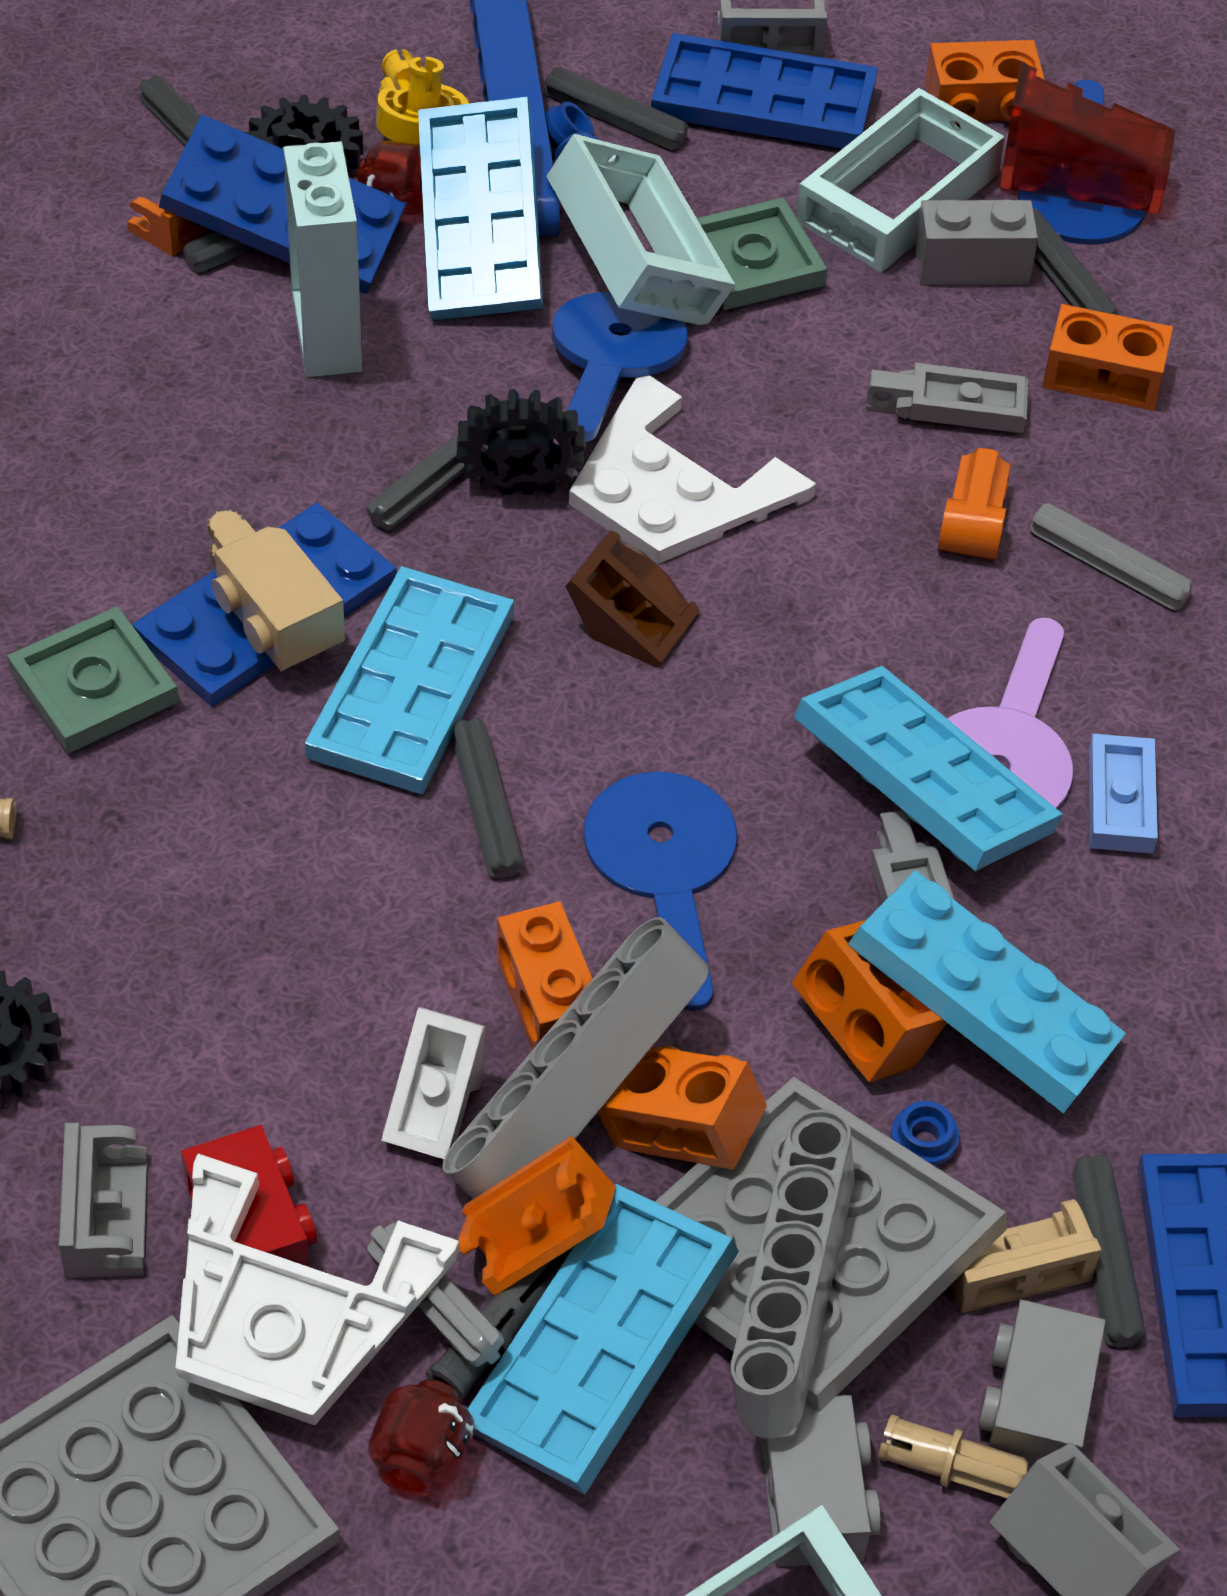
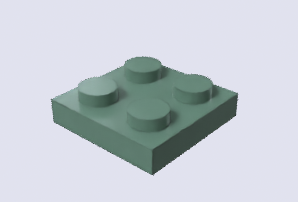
[697,197,827,311]
[7,606,179,754]

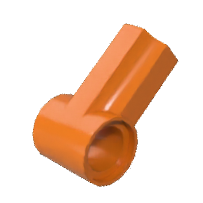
[937,447,1011,561]

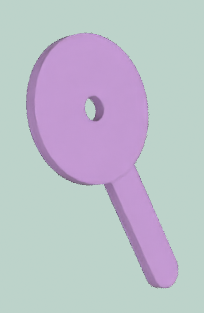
[947,618,1073,809]

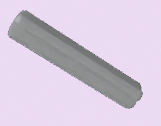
[1030,503,1193,611]
[367,1223,504,1367]

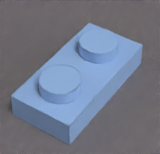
[1089,733,1158,854]

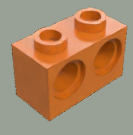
[925,40,1045,124]
[1042,304,1173,411]
[497,901,593,1050]
[791,920,947,1083]
[598,1045,767,1170]

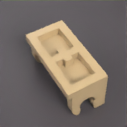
[950,1199,1101,1313]

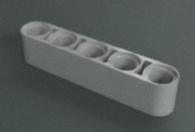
[443,917,709,1199]
[731,1109,855,1438]

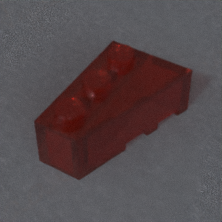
[999,62,1175,214]

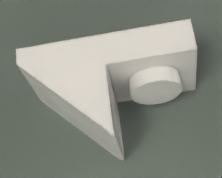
[381,1007,486,1159]

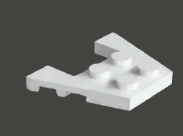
[569,376,816,564]
[175,1154,460,1425]

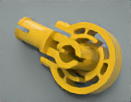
[376,49,469,156]

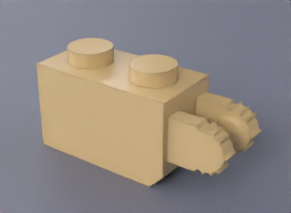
[207,509,345,671]

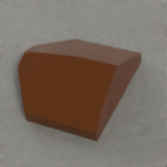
[565,530,700,667]

